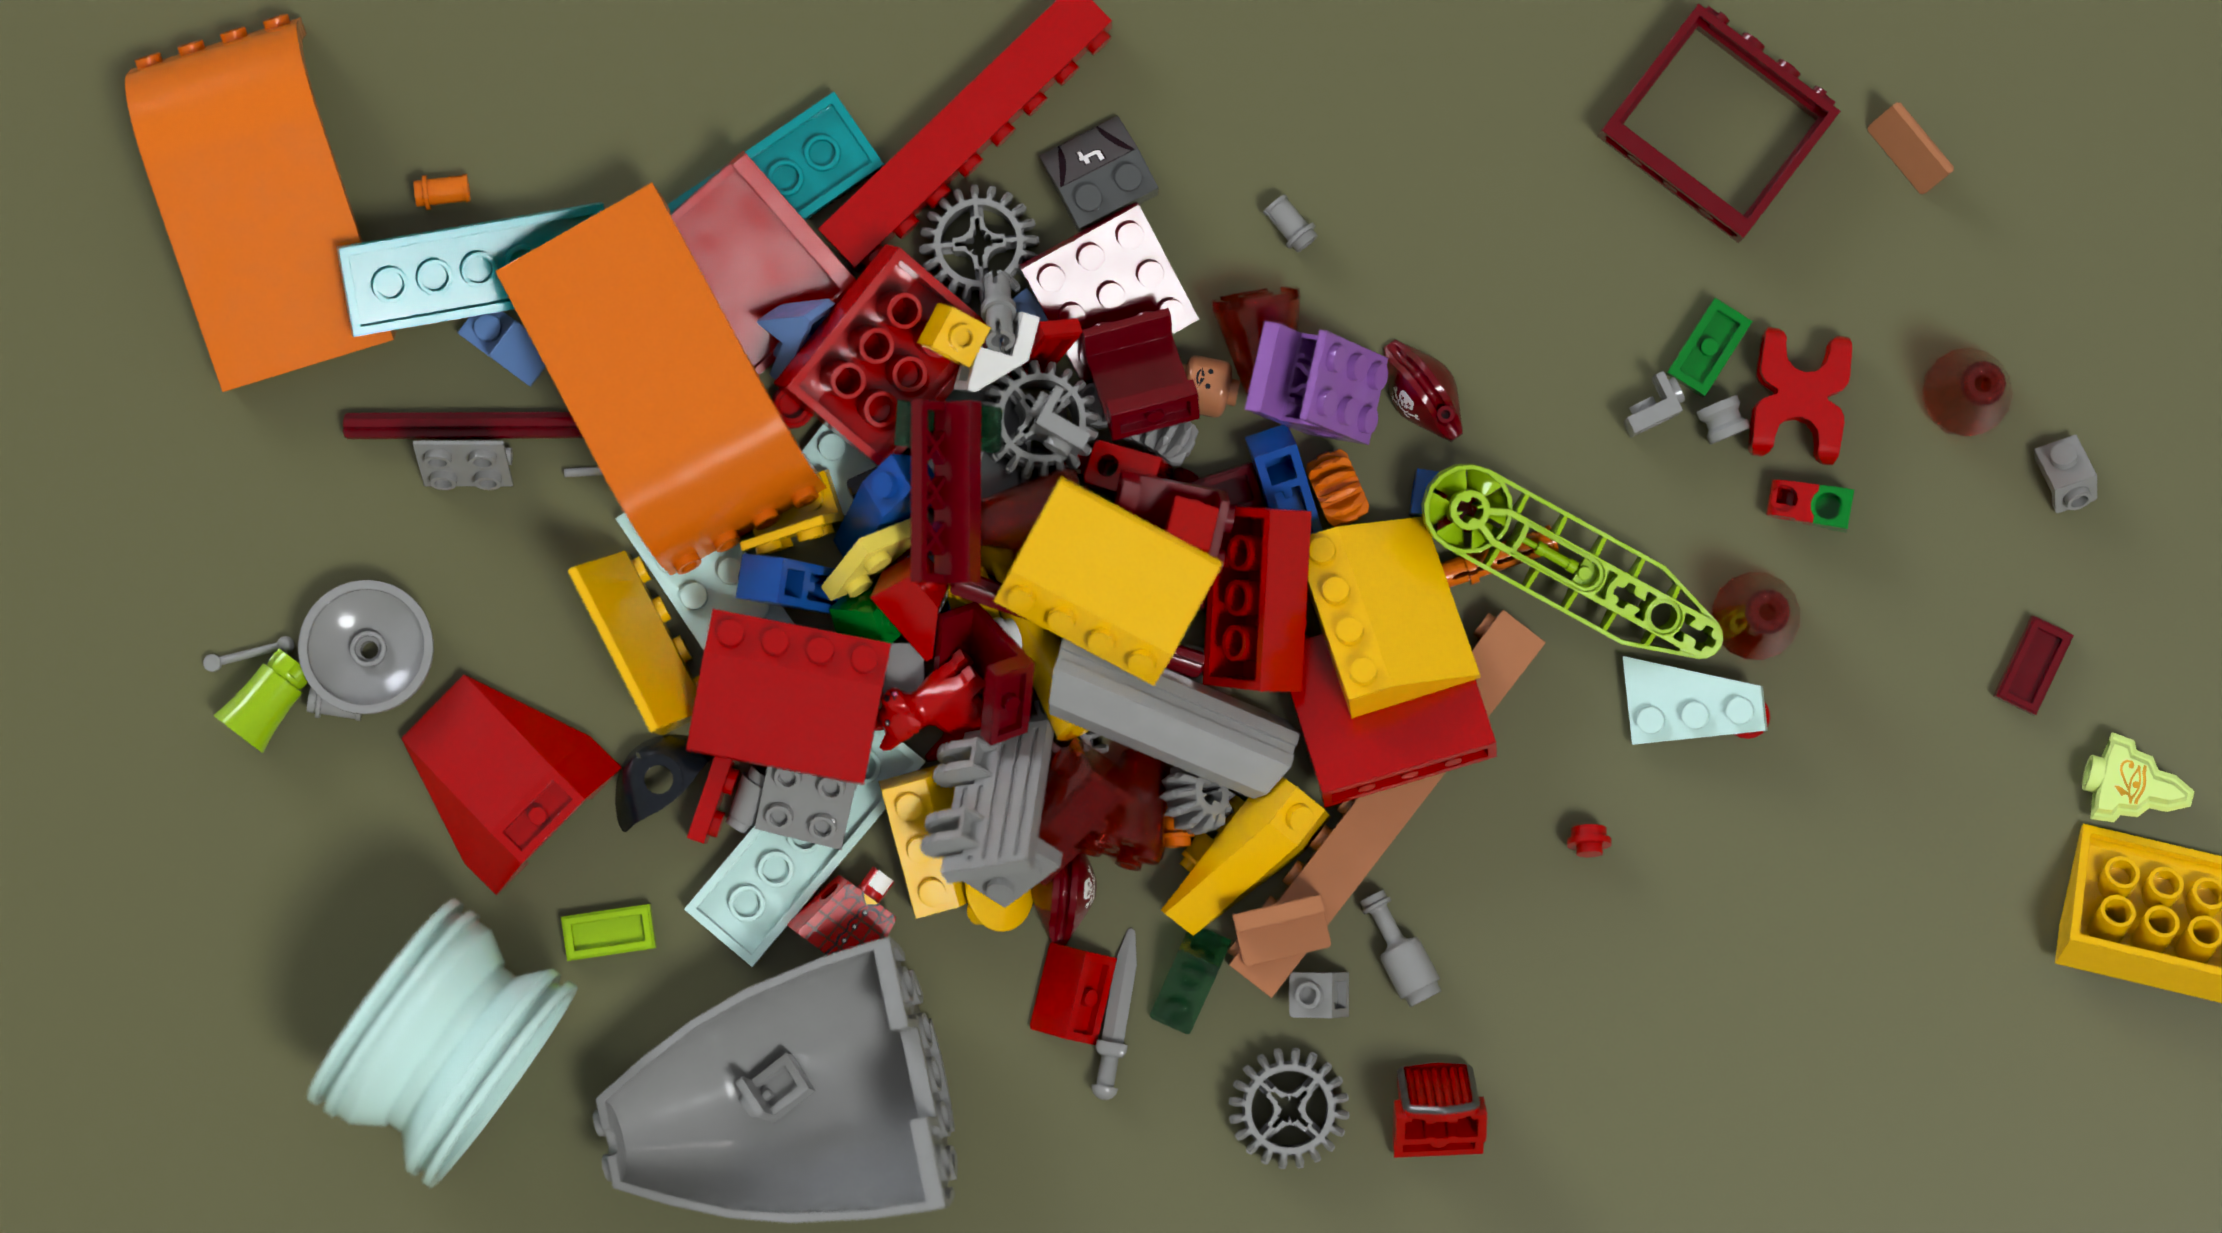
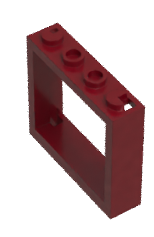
[1597,3,1841,243]

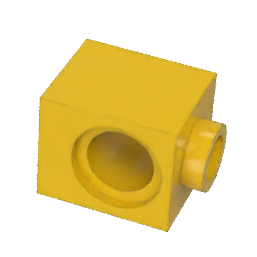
[917,303,991,368]

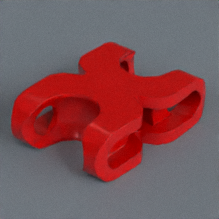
[1748,327,1852,466]

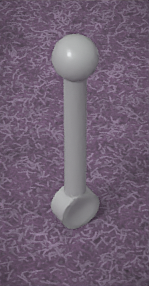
[203,636,294,672]

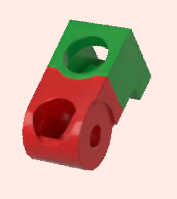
[1766,480,1855,533]

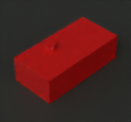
[1203,506,1312,692]

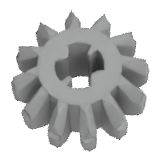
[1123,421,1199,466]
[1159,766,1235,835]

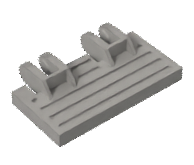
[920,720,1054,884]

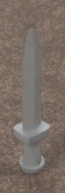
[1091,928,1137,1100]

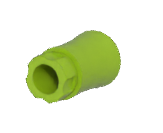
[213,649,308,753]

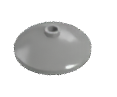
[298,580,434,715]

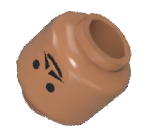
[1182,355,1240,418]

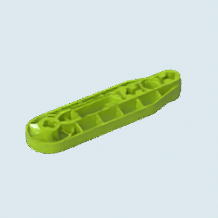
[1421,463,1723,659]

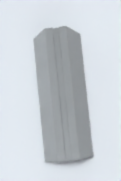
[1049,638,1300,799]

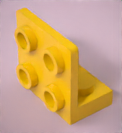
[739,469,844,555]

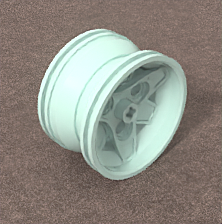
[307,898,578,1188]

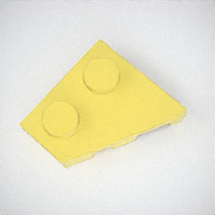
[821,518,911,601]

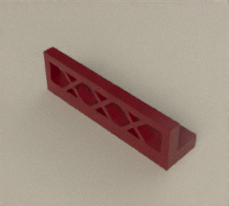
[911,399,981,585]

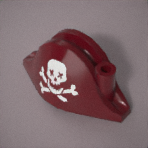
[1383,340,1463,442]
[1031,827,1097,945]

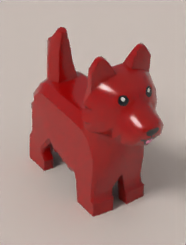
[875,649,985,761]

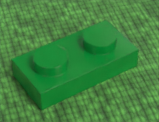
[1666,298,1753,397]

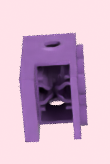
[1245,321,1388,445]

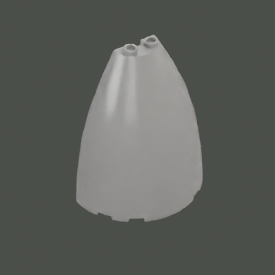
[593,937,957,1223]

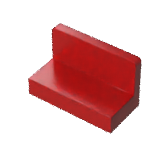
[1030,942,1117,1045]

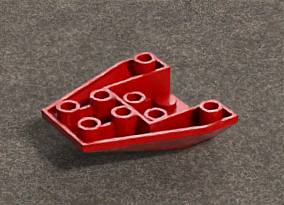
[401,675,623,895]

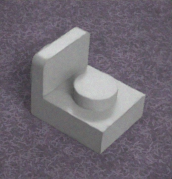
[1623,371,1685,438]
[1289,972,1349,1018]

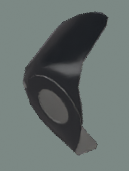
[615,735,714,832]

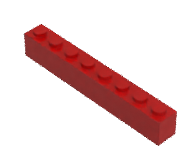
[818,0,1112,272]

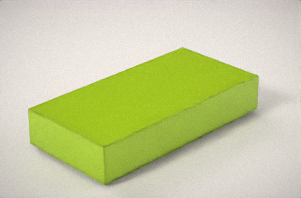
[561,904,657,961]

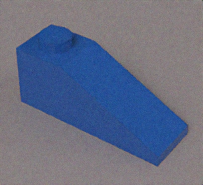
[1245,425,1323,535]
[833,454,934,558]
[736,553,841,615]

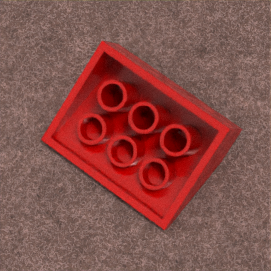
[774,244,988,466]
[686,609,891,786]

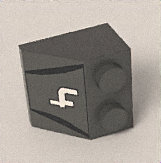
[1039,116,1159,233]

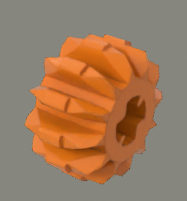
[1306,449,1369,527]

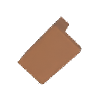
[1232,894,1331,966]

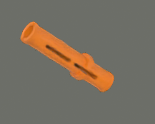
[1441,525,1559,588]

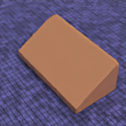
[1867,102,1954,195]

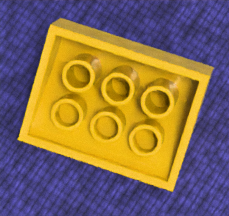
[993,477,1223,686]
[1307,517,1481,718]
[567,551,699,735]
[2055,823,2222,1003]

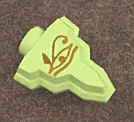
[2082,732,2195,822]

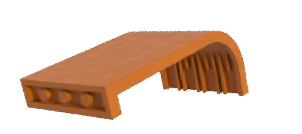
[125,13,396,392]
[495,183,827,576]

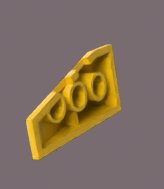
[1160,777,1331,936]

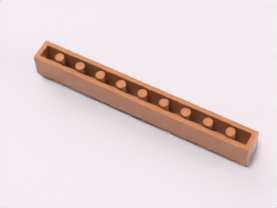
[1227,610,1546,998]

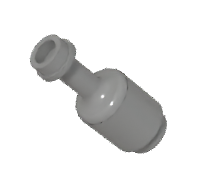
[1360,889,1442,1007]

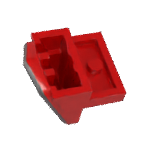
[1393,1062,1487,1158]

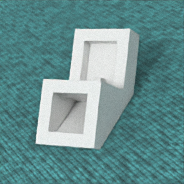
[954,312,1040,392]

